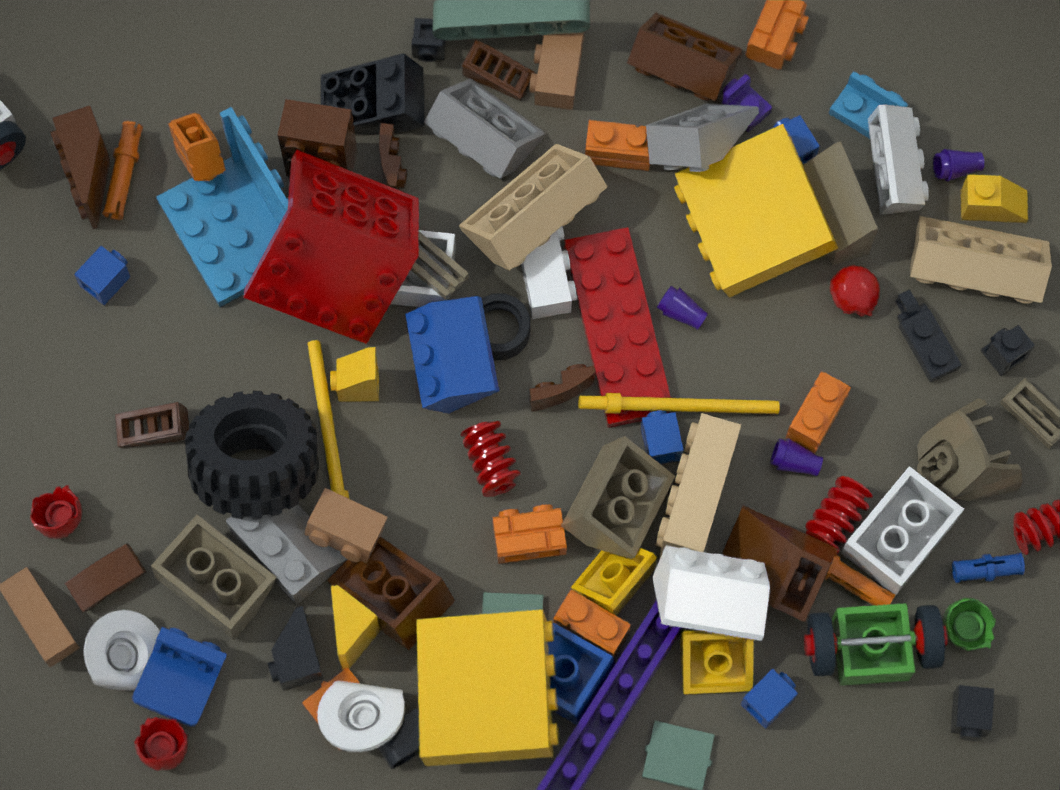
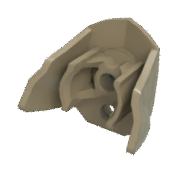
[917,398,1023,502]

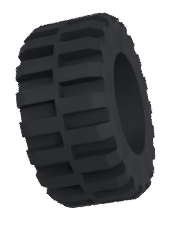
[185,391,319,520]

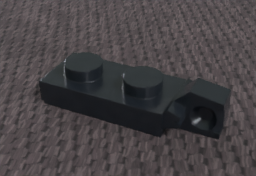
[895,290,962,382]

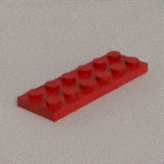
[564,227,674,428]

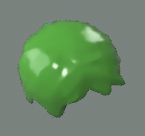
[943,598,996,651]

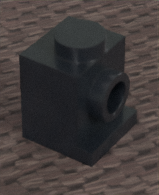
[981,325,1035,376]

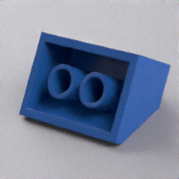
[405,296,499,414]

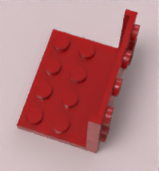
[243,150,419,344]

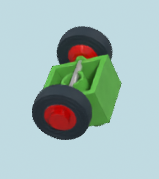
[804,603,948,686]

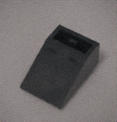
[321,53,425,135]

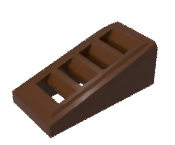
[462,40,534,101]
[115,402,189,448]

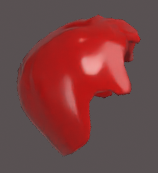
[829,265,880,317]
[30,485,82,539]
[134,717,188,771]

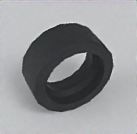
[482,293,530,360]

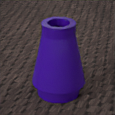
[933,149,985,182]
[657,286,708,330]
[770,438,823,476]

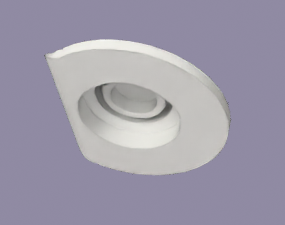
[84,610,160,691]
[317,681,405,752]

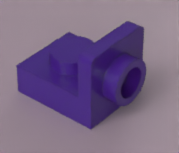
[722,74,772,133]

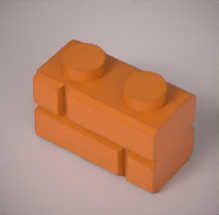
[745,0,809,70]
[169,112,226,182]
[585,120,650,171]
[786,372,851,454]
[493,504,567,564]
[553,590,631,659]

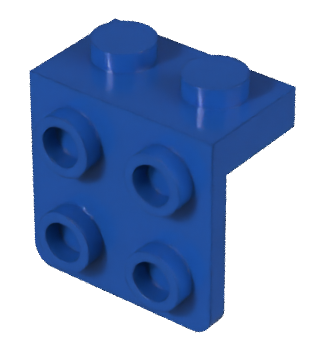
[132,627,227,727]

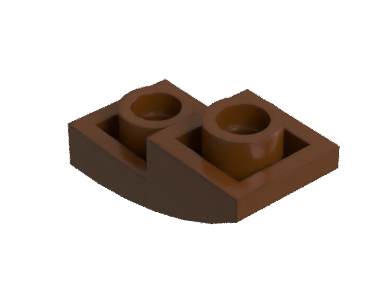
[379,123,407,190]
[529,364,595,412]
[65,543,147,612]

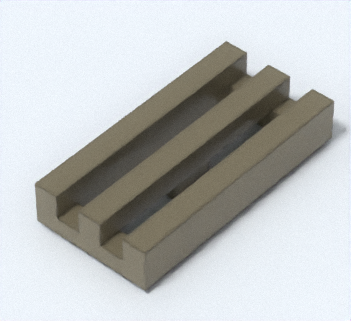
[411,232,469,300]
[1000,378,1060,449]

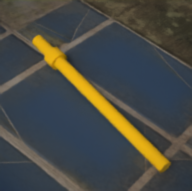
[307,340,350,499]
[578,393,780,414]

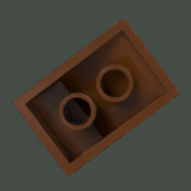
[327,537,455,651]

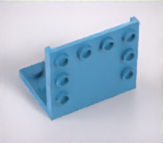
[156,107,288,307]

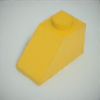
[961,174,1028,223]
[330,347,379,402]

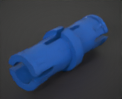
[952,553,1025,583]

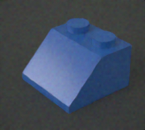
[548,622,615,725]

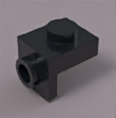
[411,18,446,62]

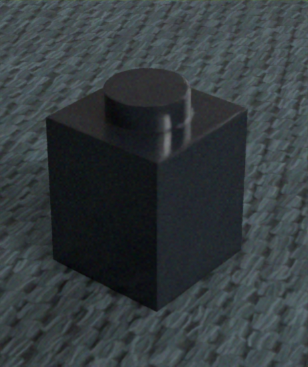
[951,685,994,741]

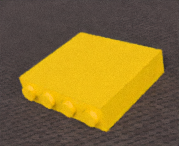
[674,124,839,298]
[417,609,559,766]

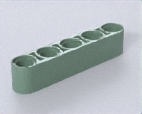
[433,0,590,40]

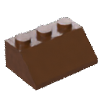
[627,12,743,101]

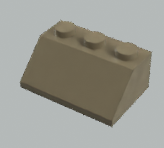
[803,141,878,266]
[561,436,675,559]
[151,515,277,640]

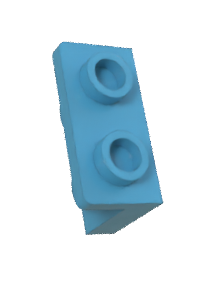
[829,72,908,139]

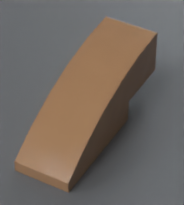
[0,567,80,667]

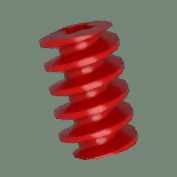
[460,421,521,497]
[805,476,873,554]
[1013,499,1060,555]

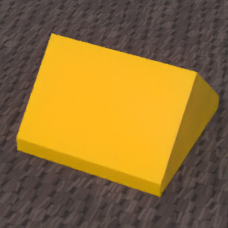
[570,548,657,616]
[331,585,380,670]
[680,630,754,694]

